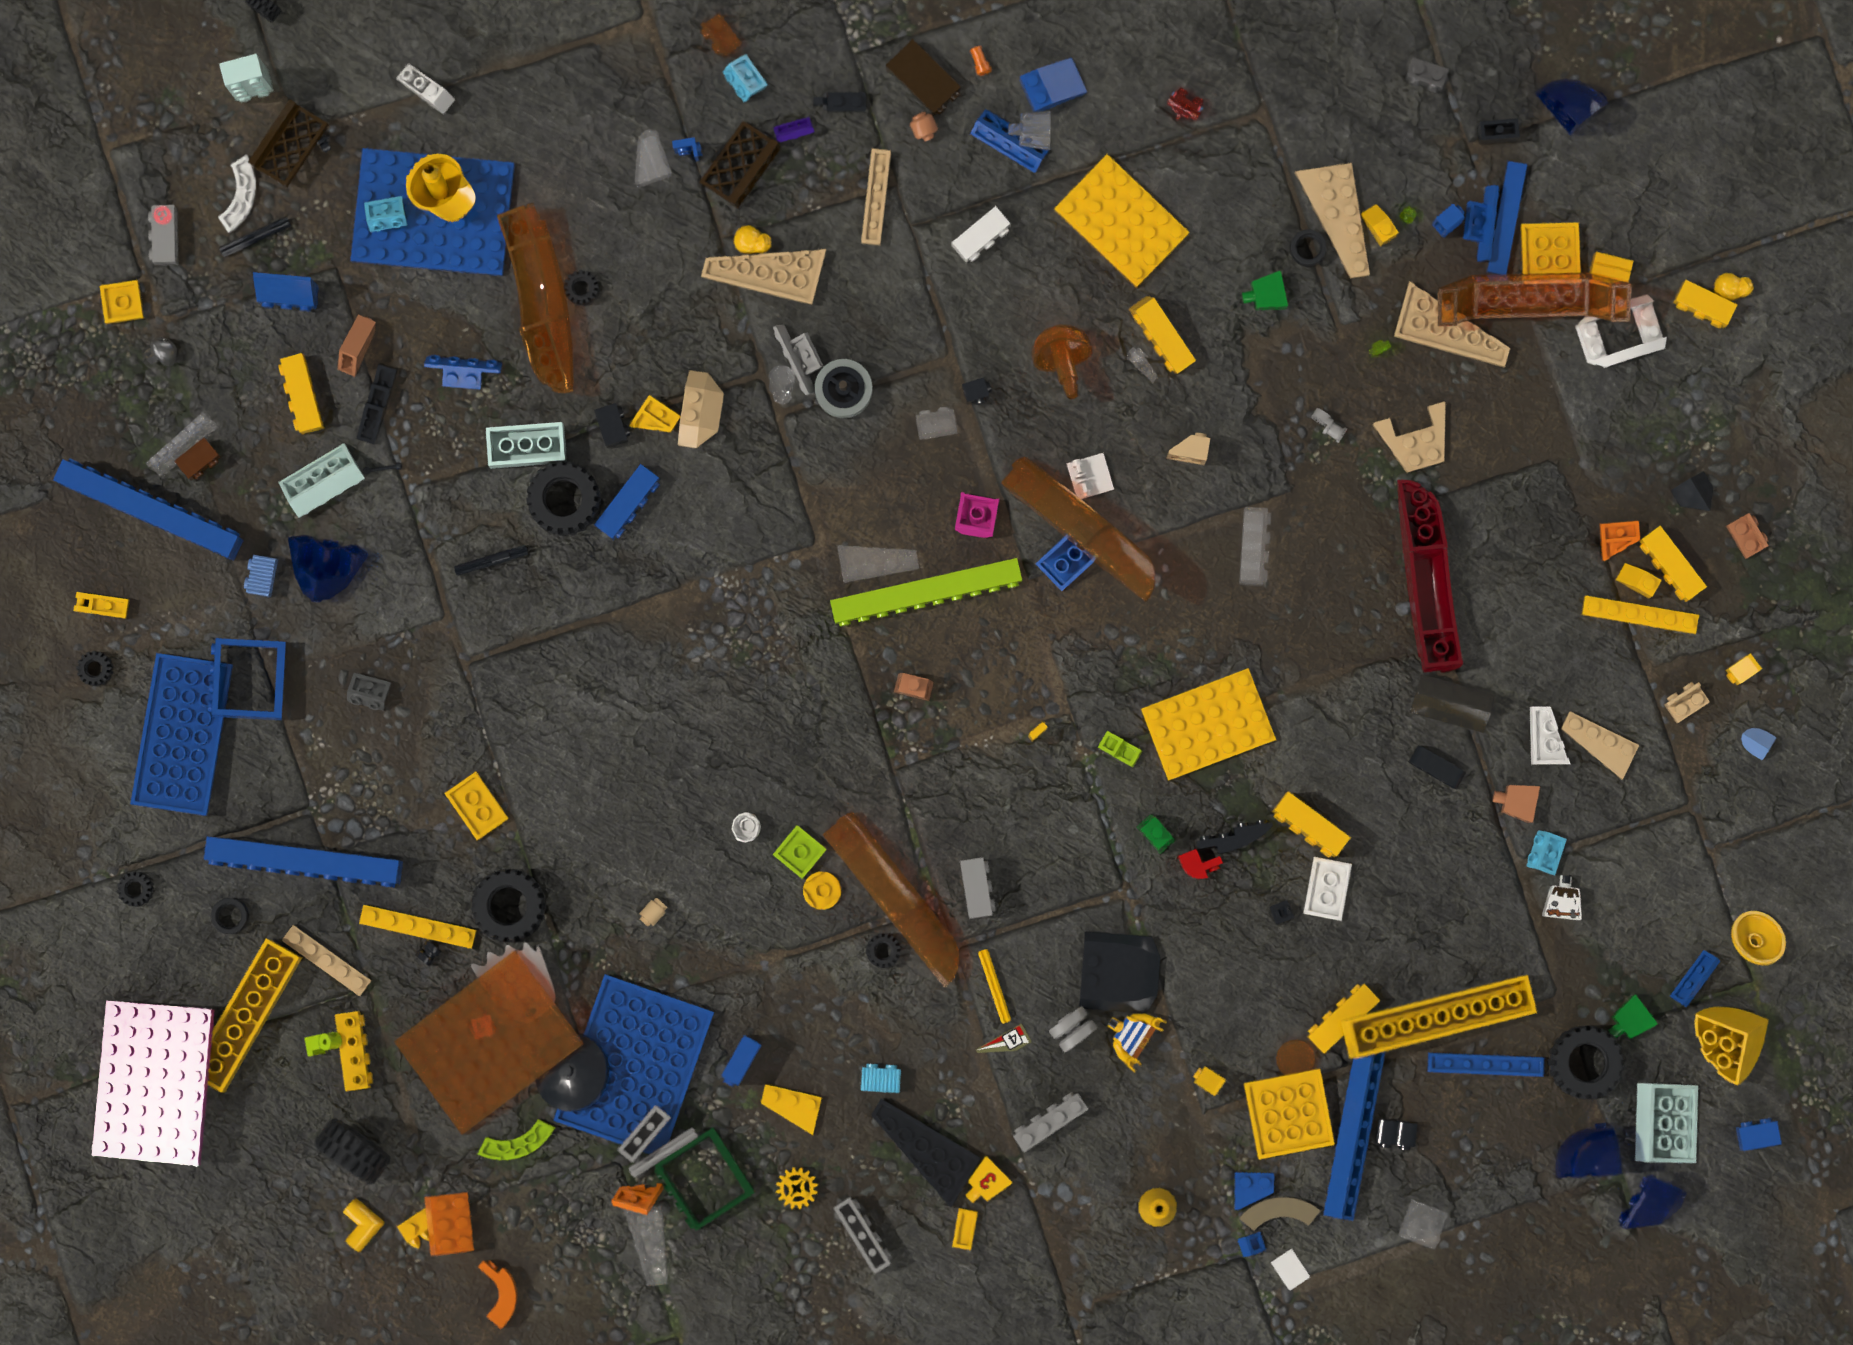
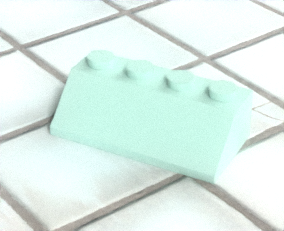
[278,443,365,518]

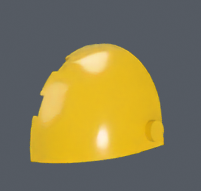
[1695,1007,1769,1086]

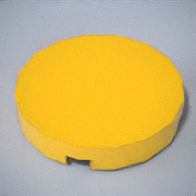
[803,872,841,910]

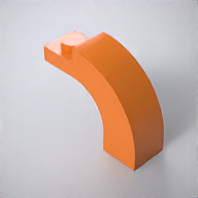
[478,1260,518,1329]

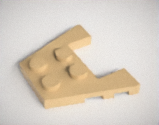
[1373,402,1445,473]

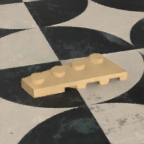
[1561,712,1639,780]

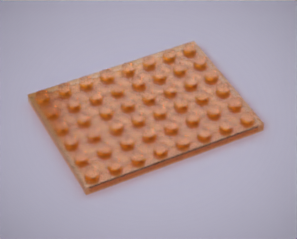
[394,950,584,1135]

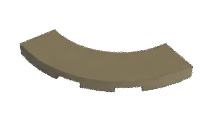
[1239,1197,1320,1231]

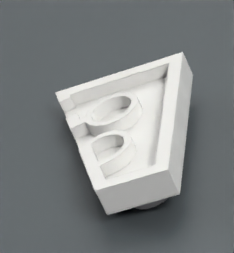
[1530,707,1570,765]

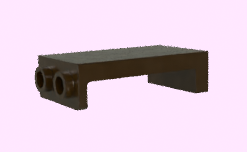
[885,39,961,116]

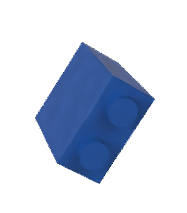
[721,1035,762,1087]

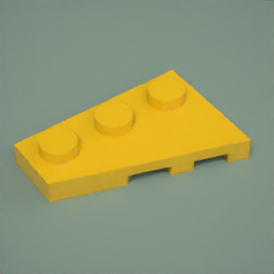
[761,1084,822,1135]

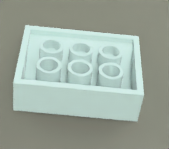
[1635,1083,1698,1163]

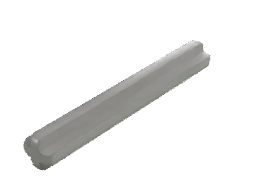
[629,1128,698,1177]

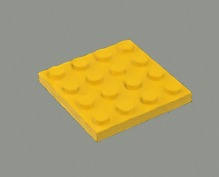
[1244,1068,1335,1159]

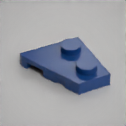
[1234,1172,1274,1210]

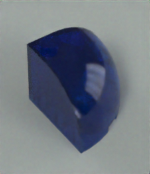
[1535,78,1609,136]
[1555,1123,1622,1178]

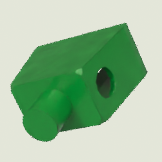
[1242,271,1288,310]
[1136,814,1175,854]
[1608,995,1658,1039]

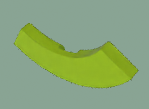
[478,1119,556,1160]

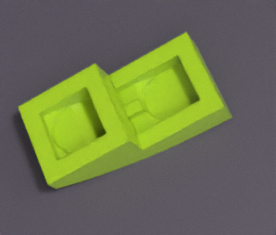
[1098,731,1142,768]

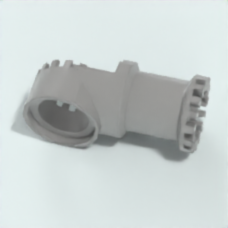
[1311,408,1347,443]

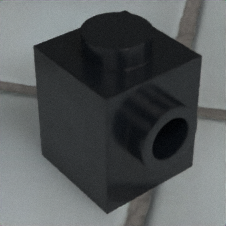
[962,377,992,405]

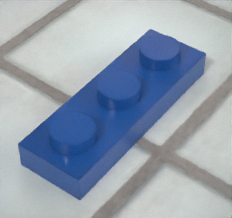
[1670,950,1720,1008]

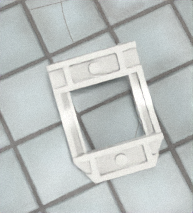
[1576,295,1666,368]

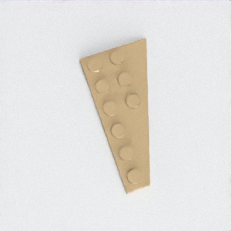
[701,249,826,305]

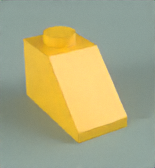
[1360,204,1399,247]
[1616,563,1662,599]
[1726,653,1762,685]
[1193,1066,1225,1096]

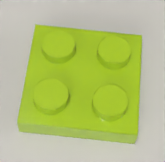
[773,825,827,879]

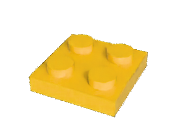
[100,280,144,324]

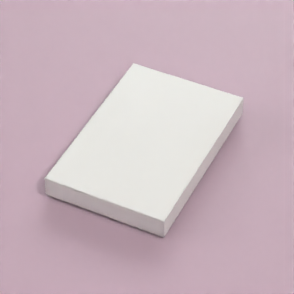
[1303,857,1352,921]

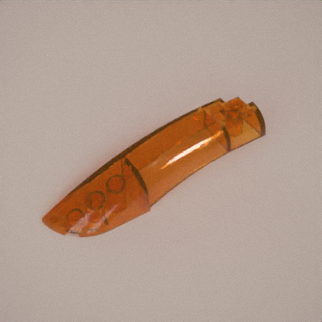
[497,202,574,393]
[1001,457,1156,602]
[822,812,960,988]

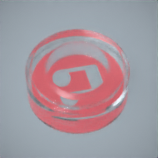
[152,205,172,225]

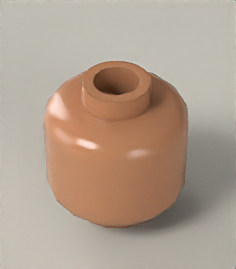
[910,111,938,141]

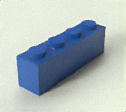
[594,464,660,540]

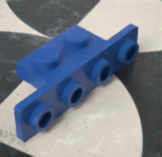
[1463,185,1499,262]
[424,355,502,389]

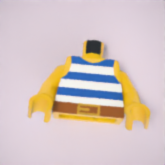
[1107,1014,1167,1072]

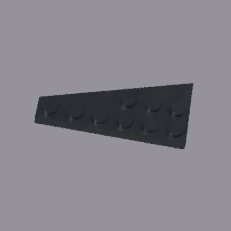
[871,1099,980,1208]

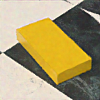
[1028,722,1048,742]
[952,1208,978,1250]

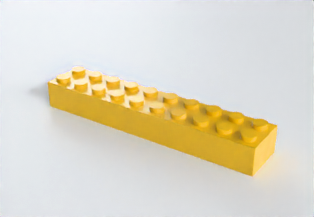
[1341,975,1537,1058]

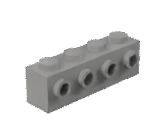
[1013,1092,1088,1152]
[833,1197,892,1274]

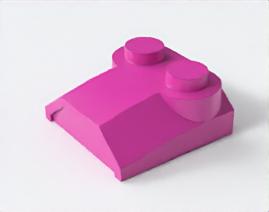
[955,492,999,538]

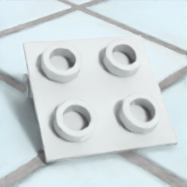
[1067,453,1114,500]

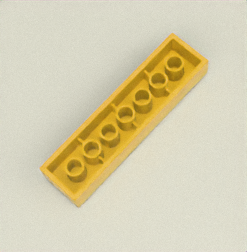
[208,938,302,1093]

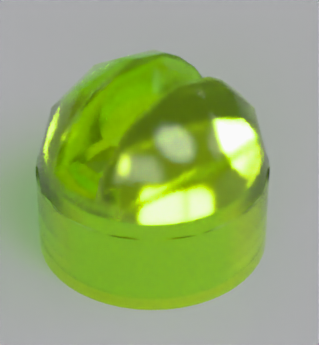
[1400,206,1417,223]

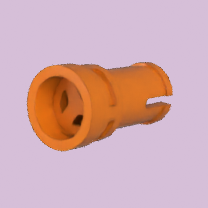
[970,46,992,76]

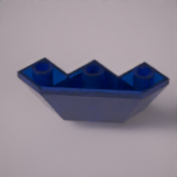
[1618,1175,1687,1229]

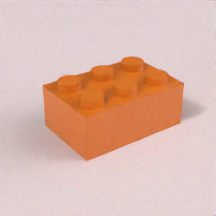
[425,1192,474,1255]

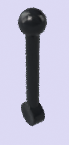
[363,462,402,475]

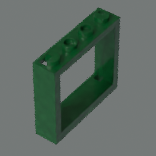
[654,1127,755,1231]

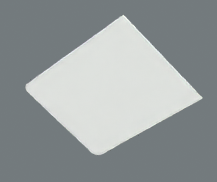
[1271,1249,1310,1290]

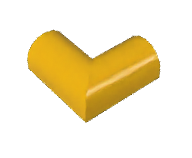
[343,1198,385,1253]

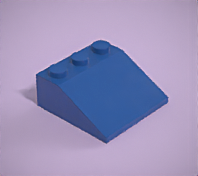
[253,272,319,312]

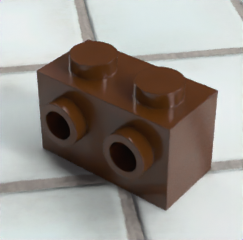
[174,437,221,481]

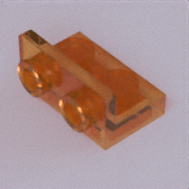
[700,13,742,58]

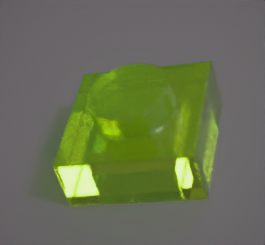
[1369,340,1391,358]

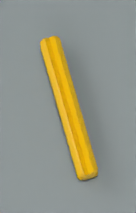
[978,949,1011,1023]

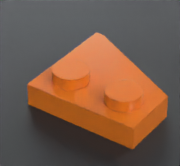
[1600,520,1640,561]
[612,1183,663,1215]

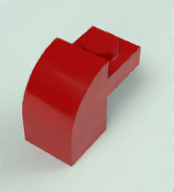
[1178,849,1223,879]

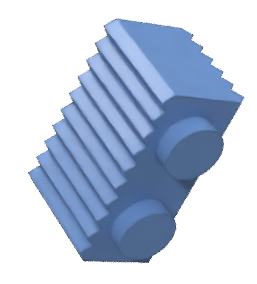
[244,555,278,598]

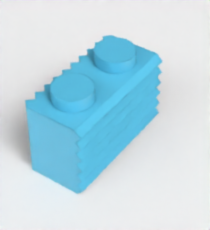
[861,1064,901,1093]

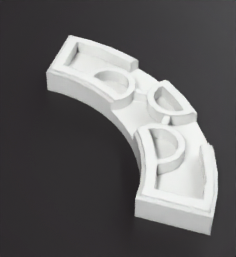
[219,155,256,234]

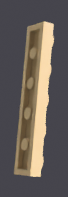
[861,149,891,246]
[282,925,372,996]

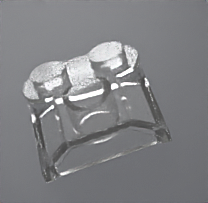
[1398,1199,1448,1250]

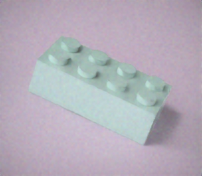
[219,54,273,102]
[486,422,567,469]

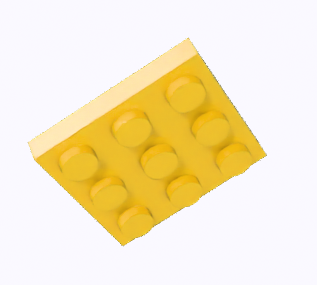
[1521,223,1581,282]

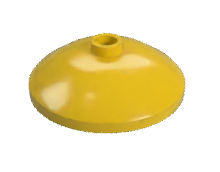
[1731,911,1786,965]

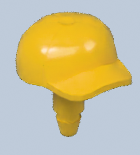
[406,154,476,222]

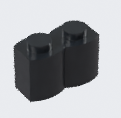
[1376,1119,1417,1150]

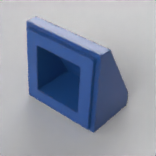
[1238,1232,1266,1257]

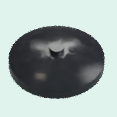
[535,1034,609,1112]

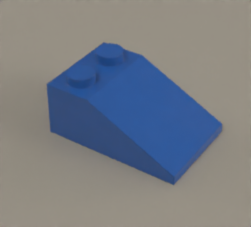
[1020,58,1087,115]
[1036,521,1106,591]

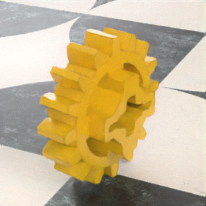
[776,1167,818,1209]

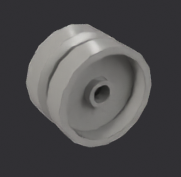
[1049,1006,1098,1053]

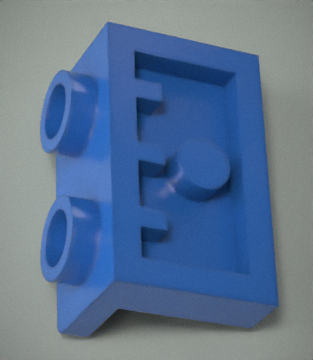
[672,137,702,162]

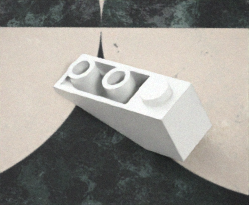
[397,64,455,114]

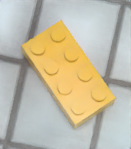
[1272,791,1351,858]

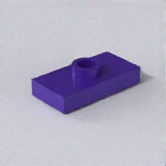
[773,117,814,143]

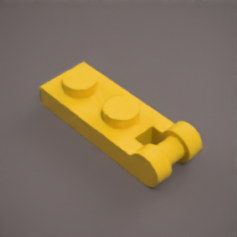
[73,592,129,619]

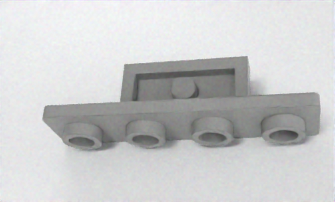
[773,324,824,395]

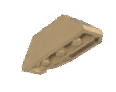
[678,370,724,448]

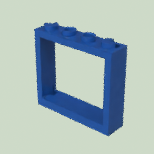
[208,638,286,720]

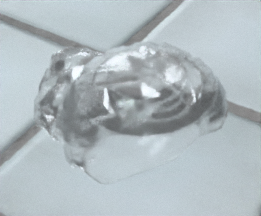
[768,365,795,405]

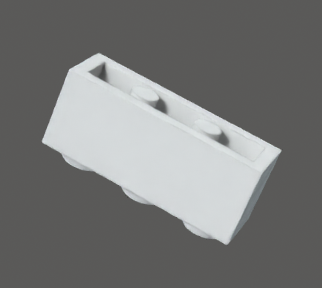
[952,206,1010,263]

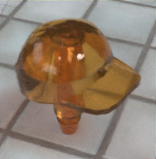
[1031,324,1092,399]

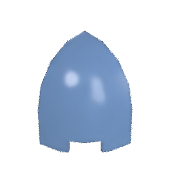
[1741,728,1777,760]

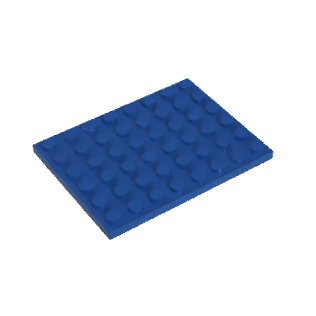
[351,148,515,276]
[553,974,714,1154]

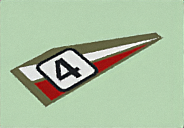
[975,1023,1032,1053]

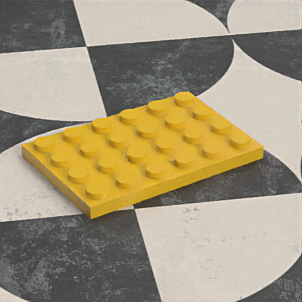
[1054,155,1190,288]
[1141,668,1276,781]

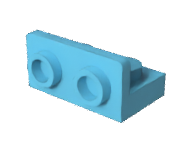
[723,54,768,102]
[364,196,407,232]
[1527,830,1567,876]

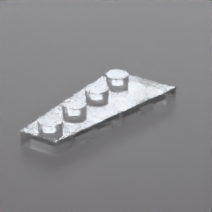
[623,1206,668,1286]

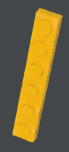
[1581,596,1699,634]
[359,905,477,949]

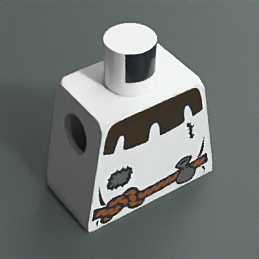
[1542,875,1581,920]

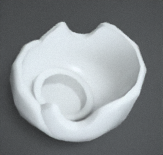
[731,812,761,843]

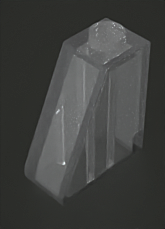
[635,129,673,189]

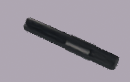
[219,217,291,257]
[454,545,528,576]

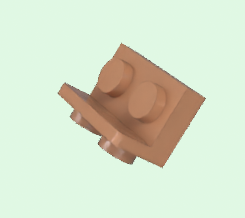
[1726,513,1768,559]

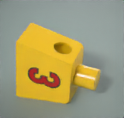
[965,1156,1012,1203]

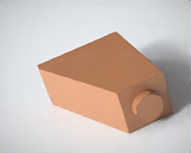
[338,315,376,377]

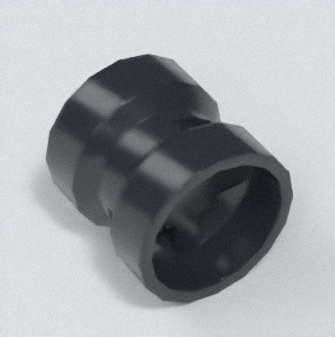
[415,940,442,966]

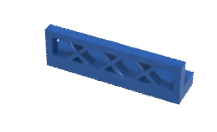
[970,109,1050,173]

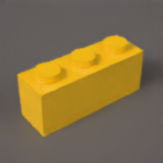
[1673,280,1737,328]

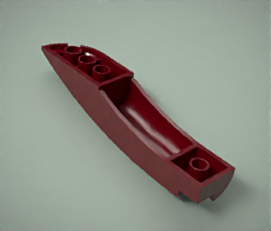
[1397,479,1463,673]

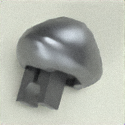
[144,337,177,366]

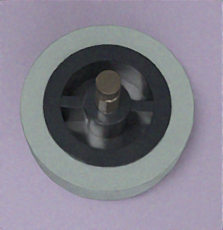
[815,359,872,418]

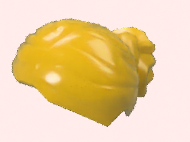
[734,225,771,254]
[1714,273,1754,301]

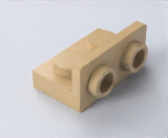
[1664,682,1710,723]

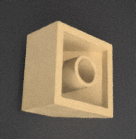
[1167,433,1210,465]

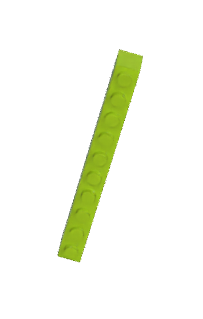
[830,558,1022,627]

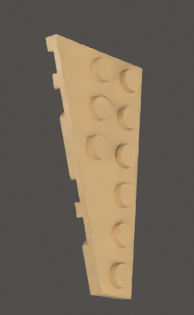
[1295,163,1370,279]
[1394,281,1510,367]

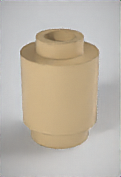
[639,898,667,926]

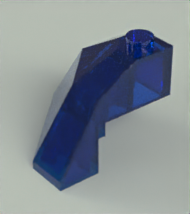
[288,535,368,602]

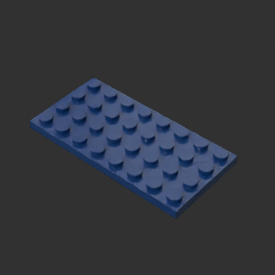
[130,653,233,816]

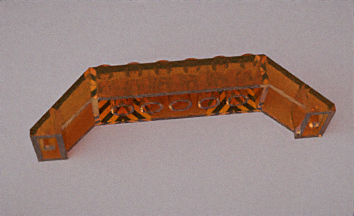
[1437,272,1631,326]

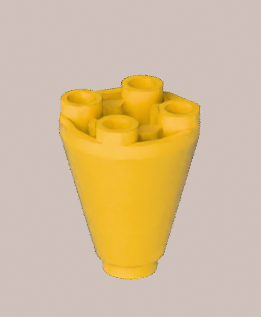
[1138,1188,1177,1226]

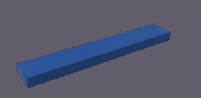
[1487,161,1527,276]
[1427,1053,1544,1077]

